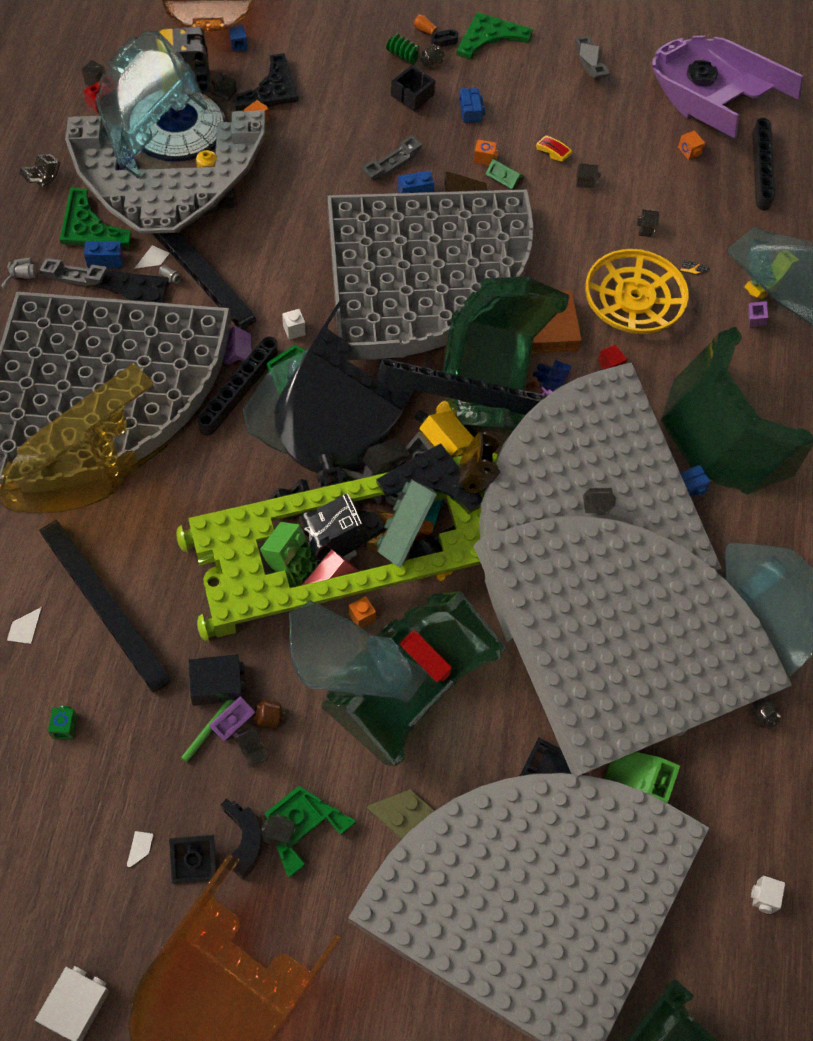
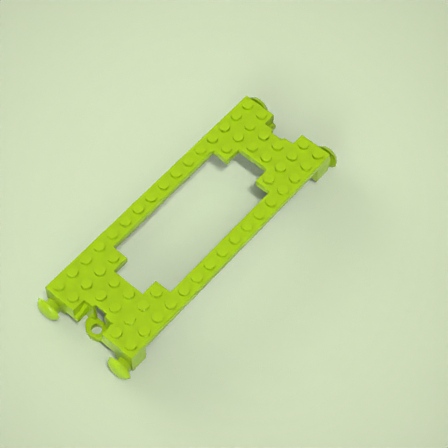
[176,453,498,642]

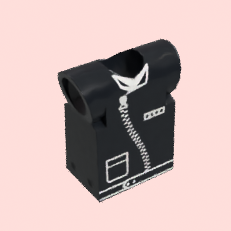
[298,493,369,560]

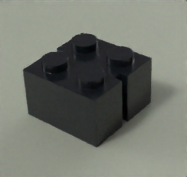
[391,65,436,111]

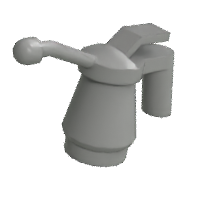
[1,257,37,289]

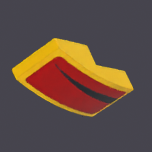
[536,136,572,162]

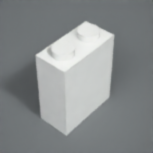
[35,966,110,1041]

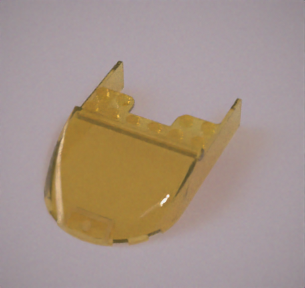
[0,364,168,514]

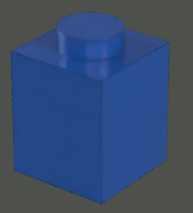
[228,25,247,52]

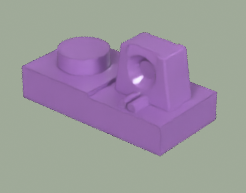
[209,696,255,741]

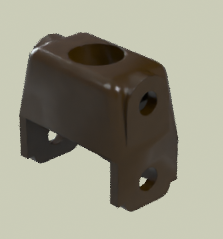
[459,432,501,493]

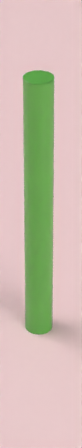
[181,700,235,763]

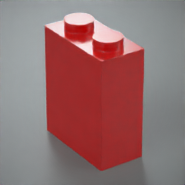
[400,629,452,682]

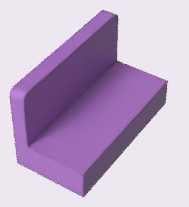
[224,326,252,365]

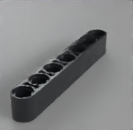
[752,118,775,211]
[197,336,278,436]

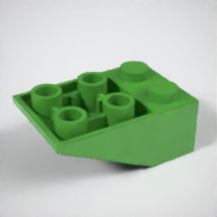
[260,522,318,588]
[604,752,680,804]

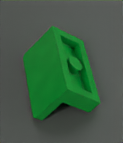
[485,159,525,190]

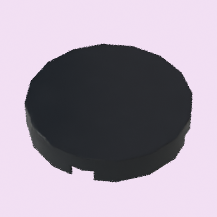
[686,60,718,85]

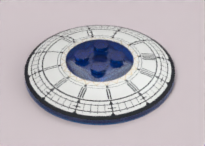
[128,90,225,162]

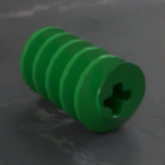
[386,33,420,65]

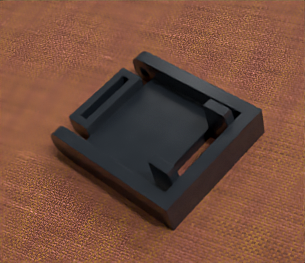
[520,737,571,776]

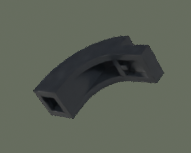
[220,798,262,880]

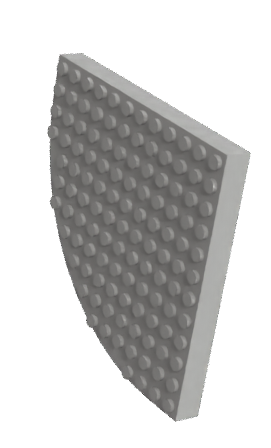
[328,190,533,360]
[0,292,231,491]
[479,362,721,642]
[474,516,792,776]
[348,773,709,1041]

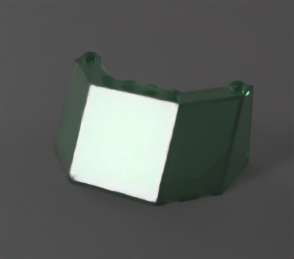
[442,276,569,435]
[661,326,813,494]
[321,591,506,766]

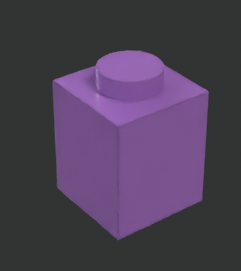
[748,301,768,327]

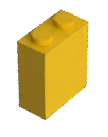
[419,411,474,458]

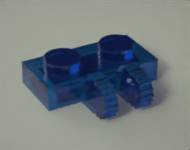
[533,360,572,392]

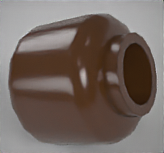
[253,700,285,729]

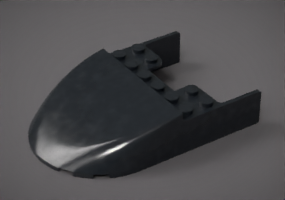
[274,300,431,473]

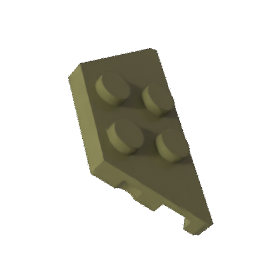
[367,790,434,840]

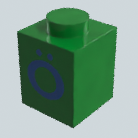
[48,705,77,740]

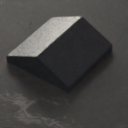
[169,834,217,884]

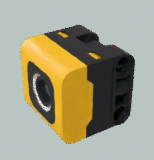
[158,27,210,96]

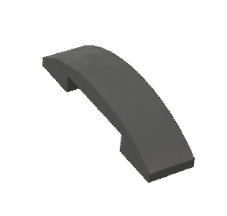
[575,36,610,78]
[361,135,422,180]
[39,258,108,286]

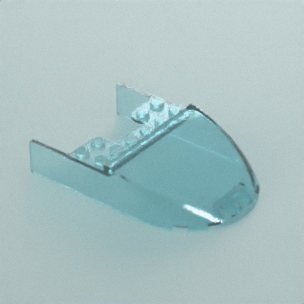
[96,30,208,178]

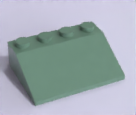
[376,479,437,567]

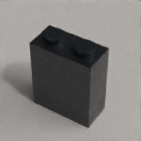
[189,654,246,706]

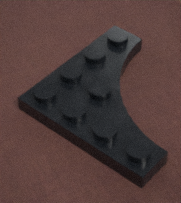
[233,53,298,111]
[95,271,169,303]
[376,443,483,514]

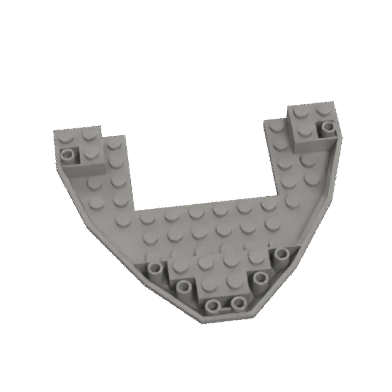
[65,110,266,234]

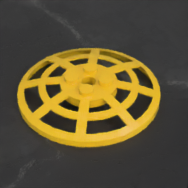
[585,249,689,334]

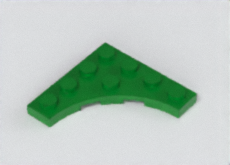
[456,12,533,60]
[60,188,132,248]

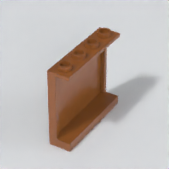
[504,290,581,354]

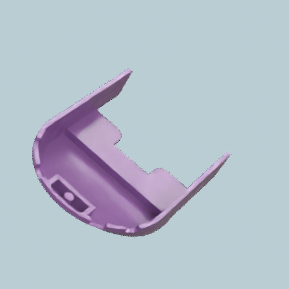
[652,36,803,138]

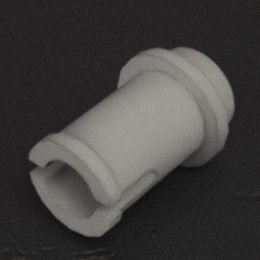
[159,264,181,284]

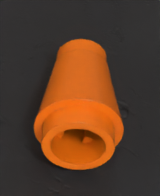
[414,14,437,35]

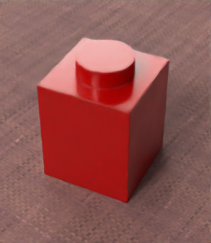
[598,344,627,369]

